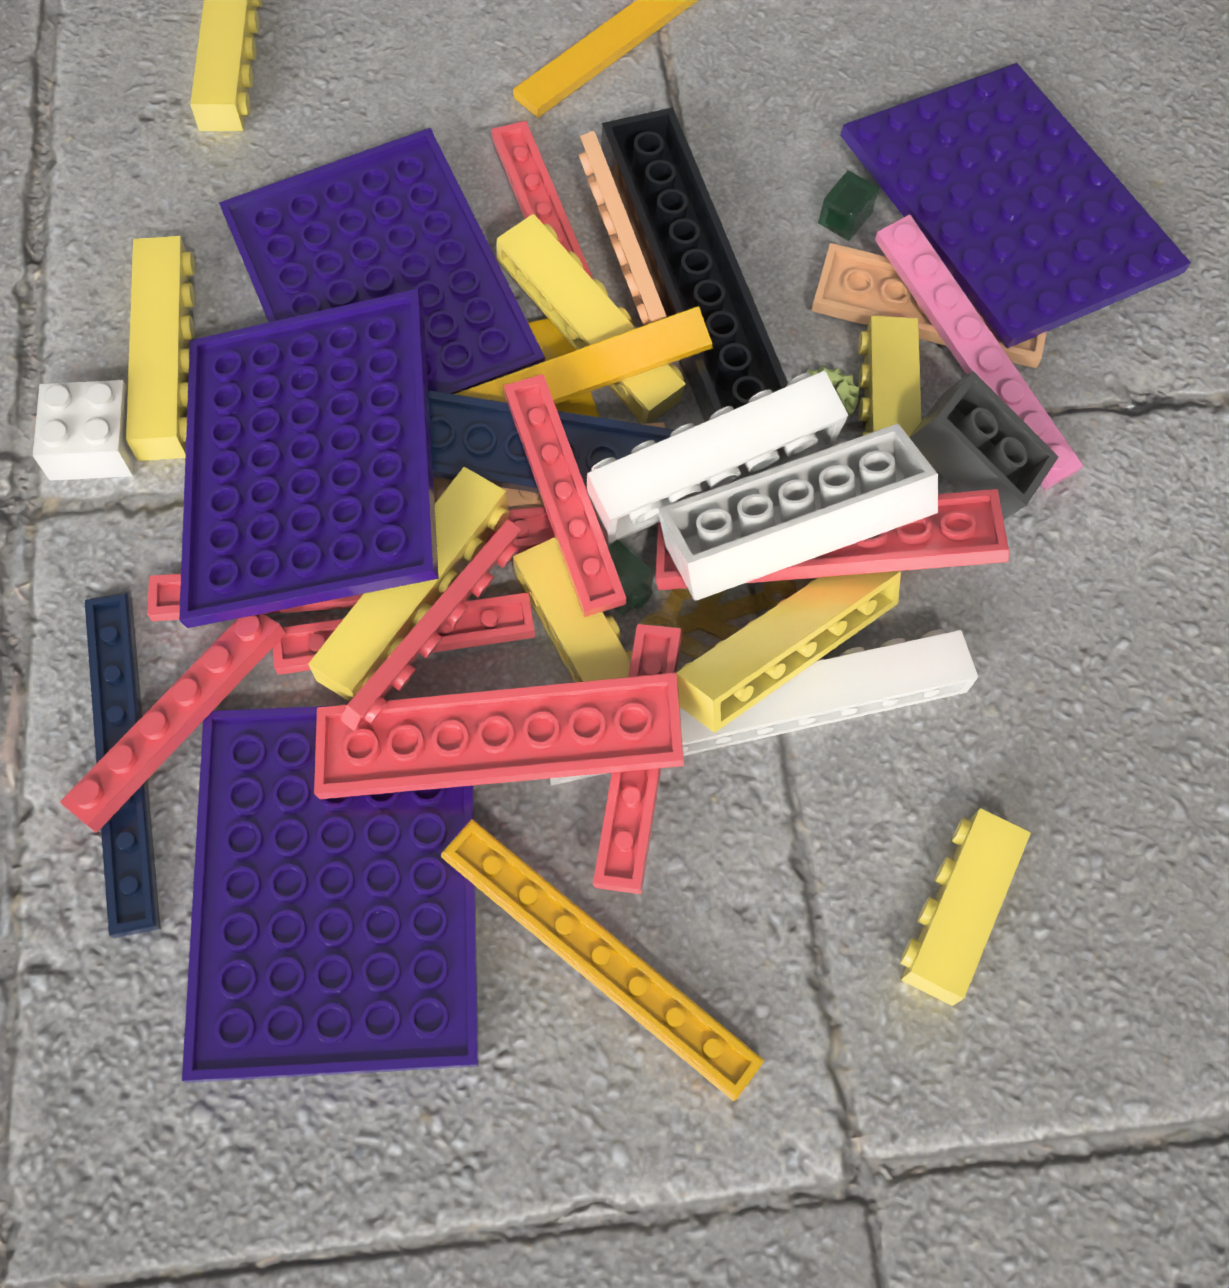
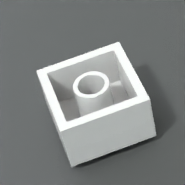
[33,380,134,480]

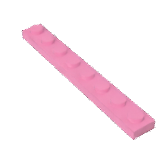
[875,214,1083,491]

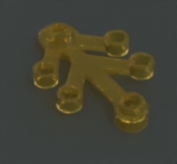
[640,580,797,659]

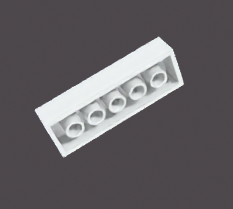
[587,371,848,545]
[658,424,938,601]

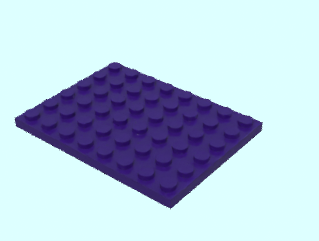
[840,63,1191,349]
[219,128,545,394]
[179,289,439,628]
[182,705,479,1083]

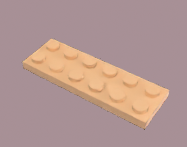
[578,131,667,326]
[811,243,1047,369]

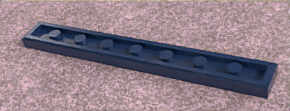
[85,592,161,939]

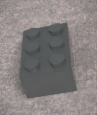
[909,370,1059,520]

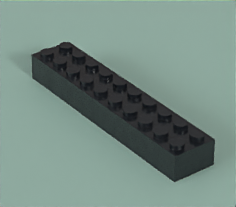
[601,107,788,422]

